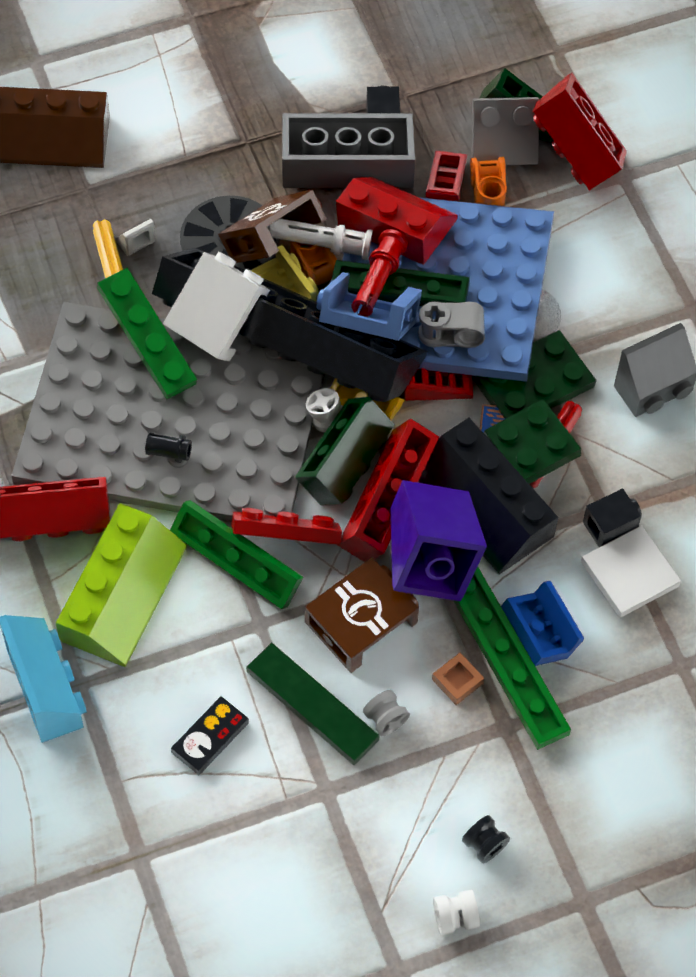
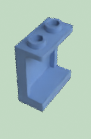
[317,272,422,341]

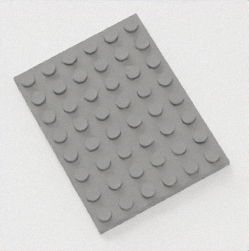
[11,302,324,522]

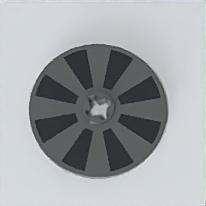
[180,196,280,270]

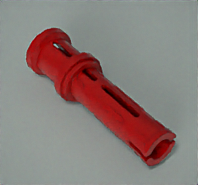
[351,229,408,317]

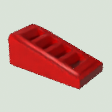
[426,151,467,202]
[404,368,473,401]

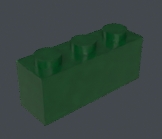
[295,397,395,505]

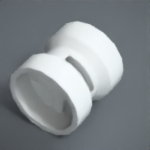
[433,890,480,935]

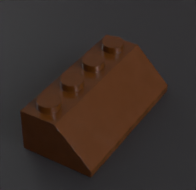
[0,87,110,168]

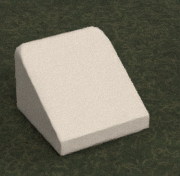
[116,219,155,256]

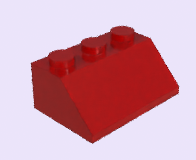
[533,73,627,191]
[336,177,458,265]

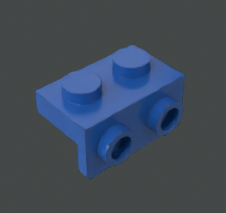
[501,581,584,666]

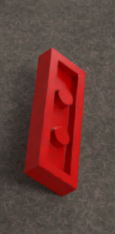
[231,508,342,545]

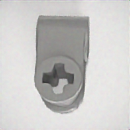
[418,301,485,348]

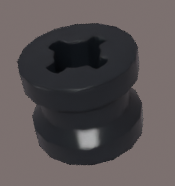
[462,815,510,864]

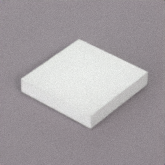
[581,525,681,618]

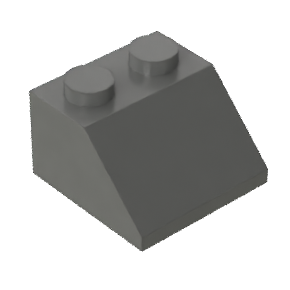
[614,323,696,417]

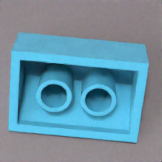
[0,615,87,743]

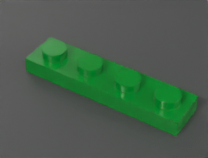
[97,268,197,400]
[170,500,304,609]

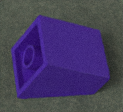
[390,480,487,601]

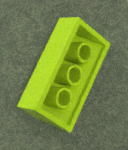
[56,503,187,667]

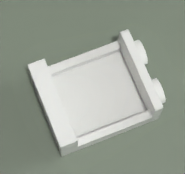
[163,251,270,362]

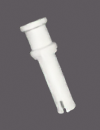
[269,218,373,260]

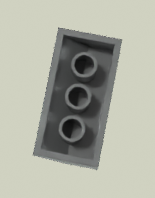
[282,113,415,188]

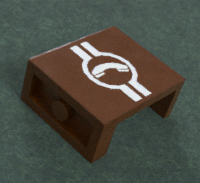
[218,190,327,263]
[305,557,419,673]

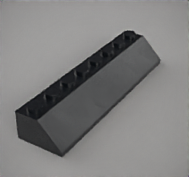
[152,248,428,402]

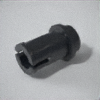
[145,432,192,463]

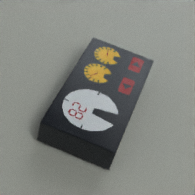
[171,696,249,775]

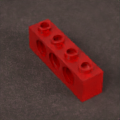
[337,418,439,562]

